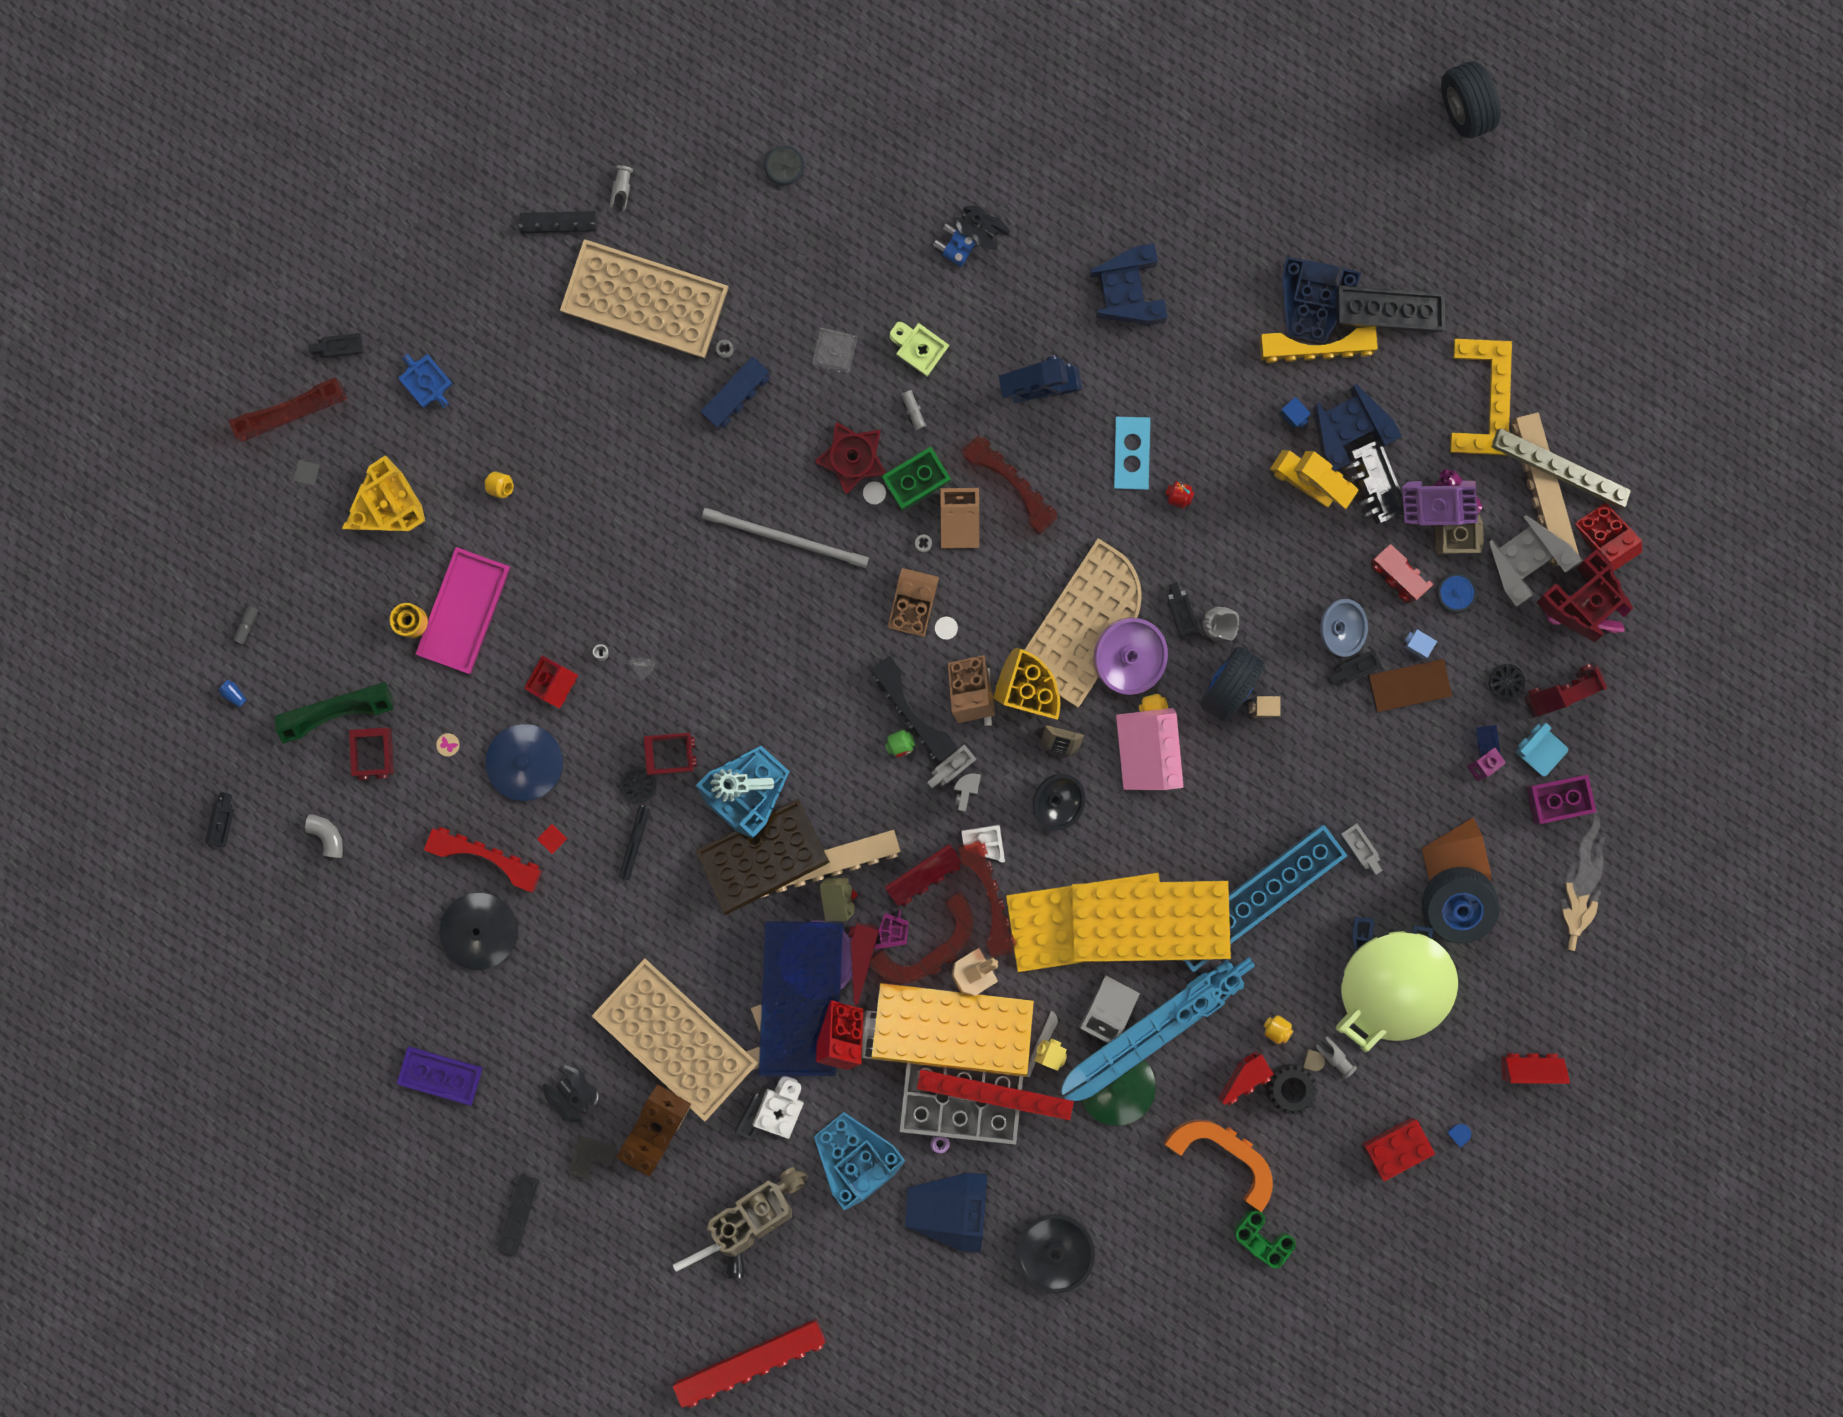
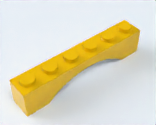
[1259,327,1378,363]

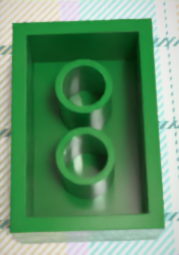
[882,447,951,512]

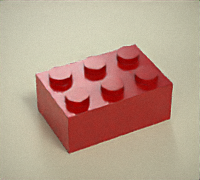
[1362,1117,1435,1181]

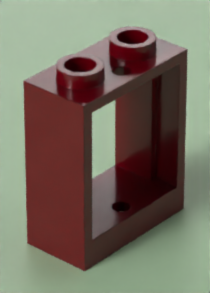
[349,728,394,780]
[643,732,697,775]

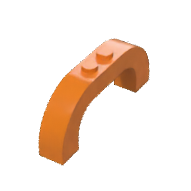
[1163,1120,1273,1212]

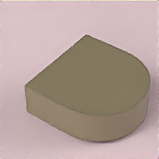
[1303,1049,1325,1071]

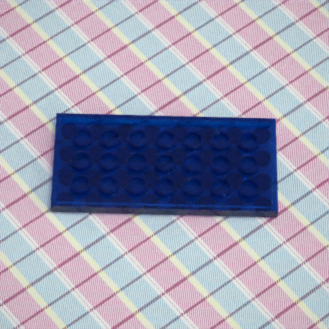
[758,921,843,1076]

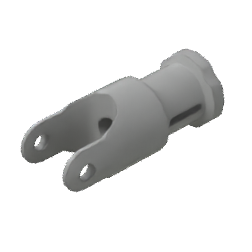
[610,165,633,211]
[1316,1037,1357,1079]

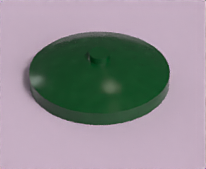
[1081,1060,1156,1126]

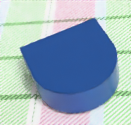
[1447,1123,1471,1148]

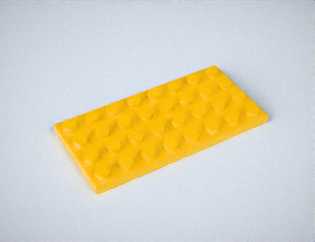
[1006,873,1160,972]
[1072,881,1231,962]
[871,983,1034,1077]

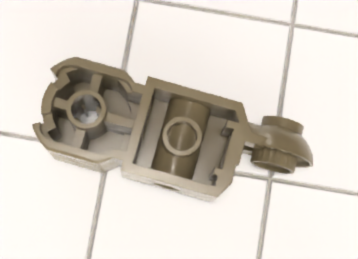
[707,1167,808,1257]

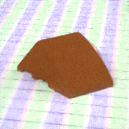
[1421,817,1491,881]

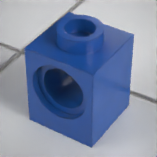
[1279,397,1311,429]

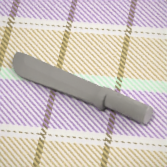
[1027,1011,1058,1077]

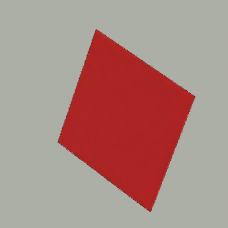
[537,824,567,854]

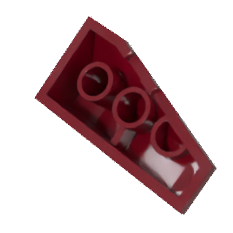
[848,922,879,1005]

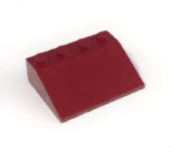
[885,844,962,907]

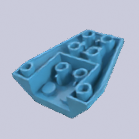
[814,1112,905,1210]

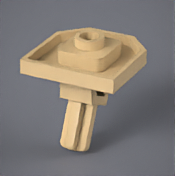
[951,948,998,996]

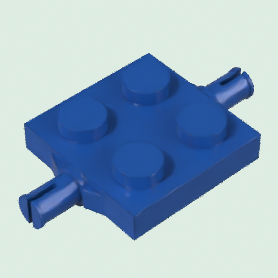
[398,354,453,408]

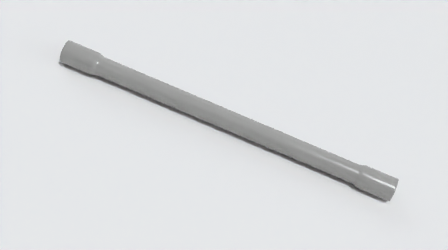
[702,508,869,568]

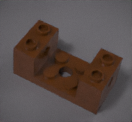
[616,1084,691,1177]

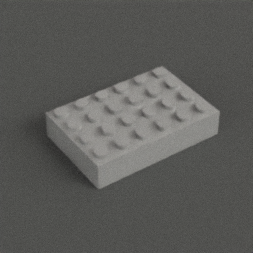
[900,1063,1023,1145]

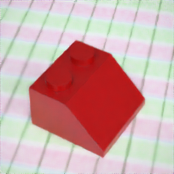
[524,655,578,709]

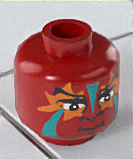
[1165,481,1195,509]

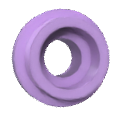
[930,1136,950,1153]

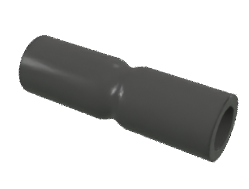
[233,605,259,645]

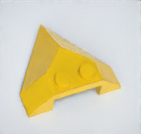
[342,456,425,531]

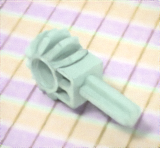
[710,769,774,802]

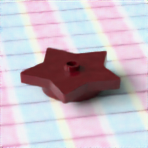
[815,422,886,494]

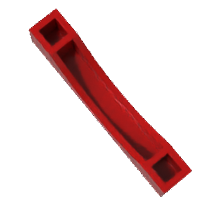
[424,826,542,892]

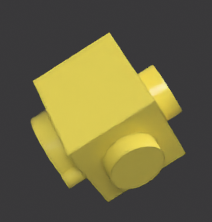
[1034,1039,1067,1071]

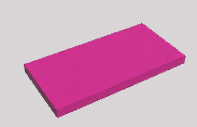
[416,547,511,674]

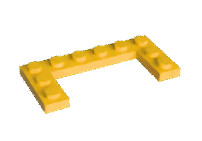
[1450,339,1512,455]

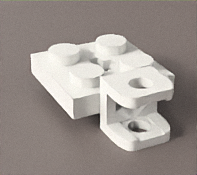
[752,1075,804,1139]

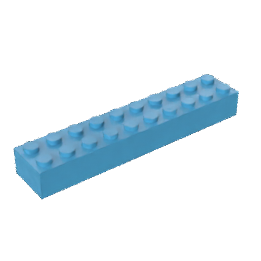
[1183,825,1347,972]

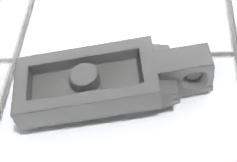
[927,745,976,789]
[1340,823,1383,875]

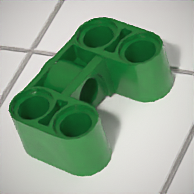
[1234,1208,1296,1269]

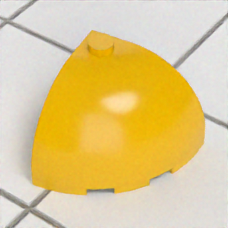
[993,648,1060,720]

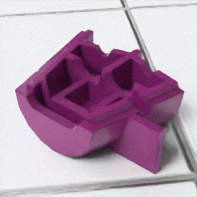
[875,910,909,949]

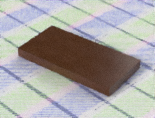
[1368,659,1452,713]

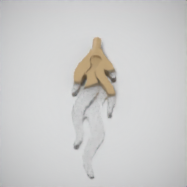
[1561,809,1605,951]

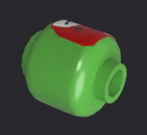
[885,730,915,758]

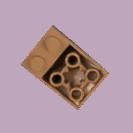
[940,488,979,549]
[888,568,939,637]
[948,655,995,723]

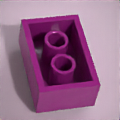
[1526,774,1597,824]

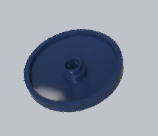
[486,724,563,801]

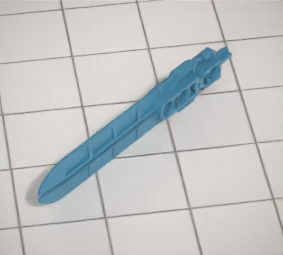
[1061,957,1255,1101]

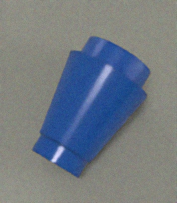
[218,680,247,708]

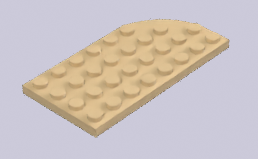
[1025,538,1141,708]

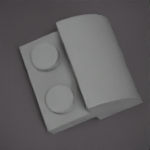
[954,774,981,812]

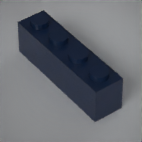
[700,356,770,430]

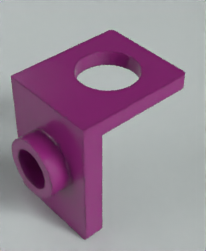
[1467,748,1506,781]

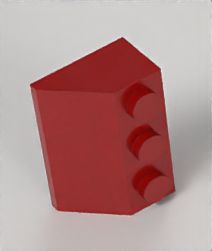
[1501,1053,1570,1084]

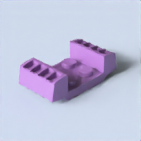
[1402,481,1478,525]

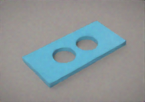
[1114,417,1150,490]

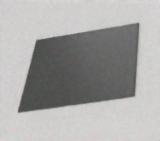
[294,460,320,485]

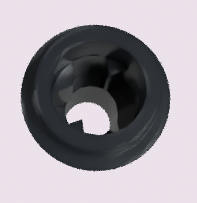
[726,1253,746,1279]

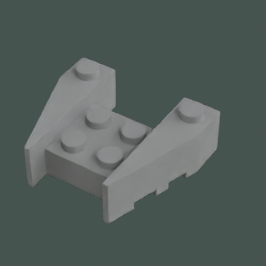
[1489,515,1583,607]

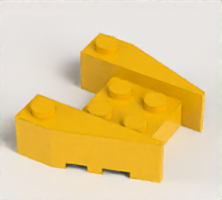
[1270,450,1358,509]

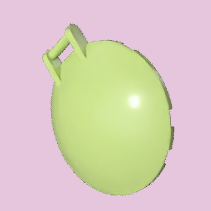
[1336,931,1458,1052]

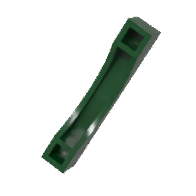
[275,682,394,744]

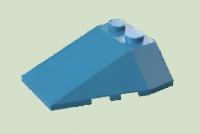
[696,746,790,838]

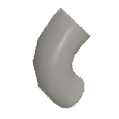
[305,814,343,858]

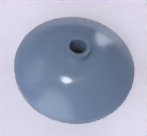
[1320,599,1368,657]

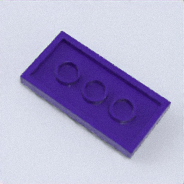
[397,1046,483,1106]

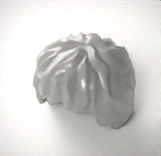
[1202,607,1239,642]

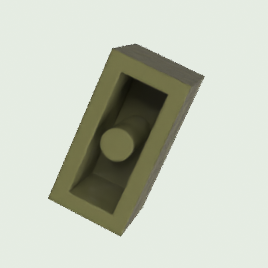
[820,878,855,921]

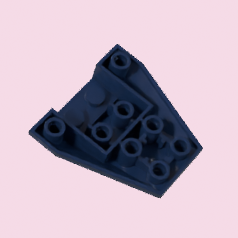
[1282,257,1361,344]
[905,1172,987,1253]

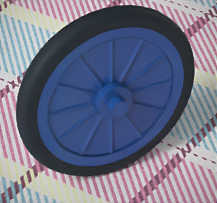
[1437,573,1477,613]

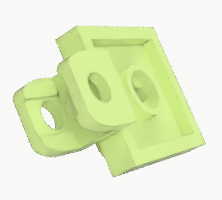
[889,322,949,377]

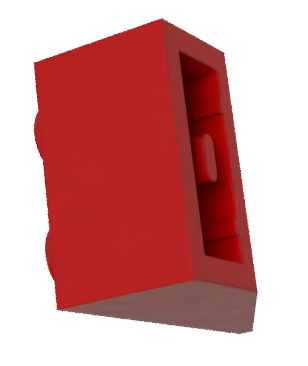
[1574,503,1642,571]
[816,1000,863,1070]
[1218,1051,1274,1106]

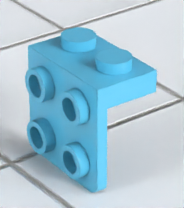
[1515,723,1568,776]

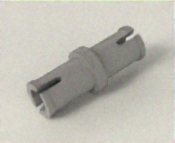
[901,390,926,430]

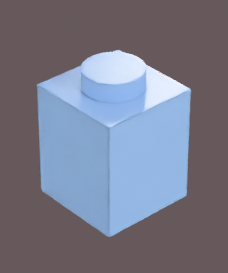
[1404,630,1437,659]

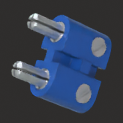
[933,224,976,267]

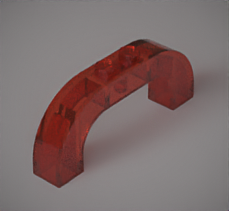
[870,891,973,984]

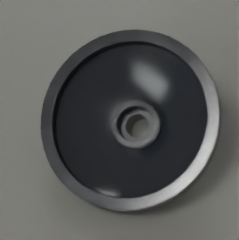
[1033,773,1085,830]

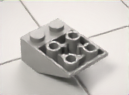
[1079,975,1140,1043]

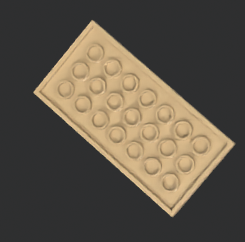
[560,239,729,359]
[592,959,758,1122]

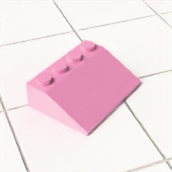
[1116,708,1183,790]

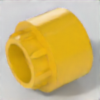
[390,603,428,638]

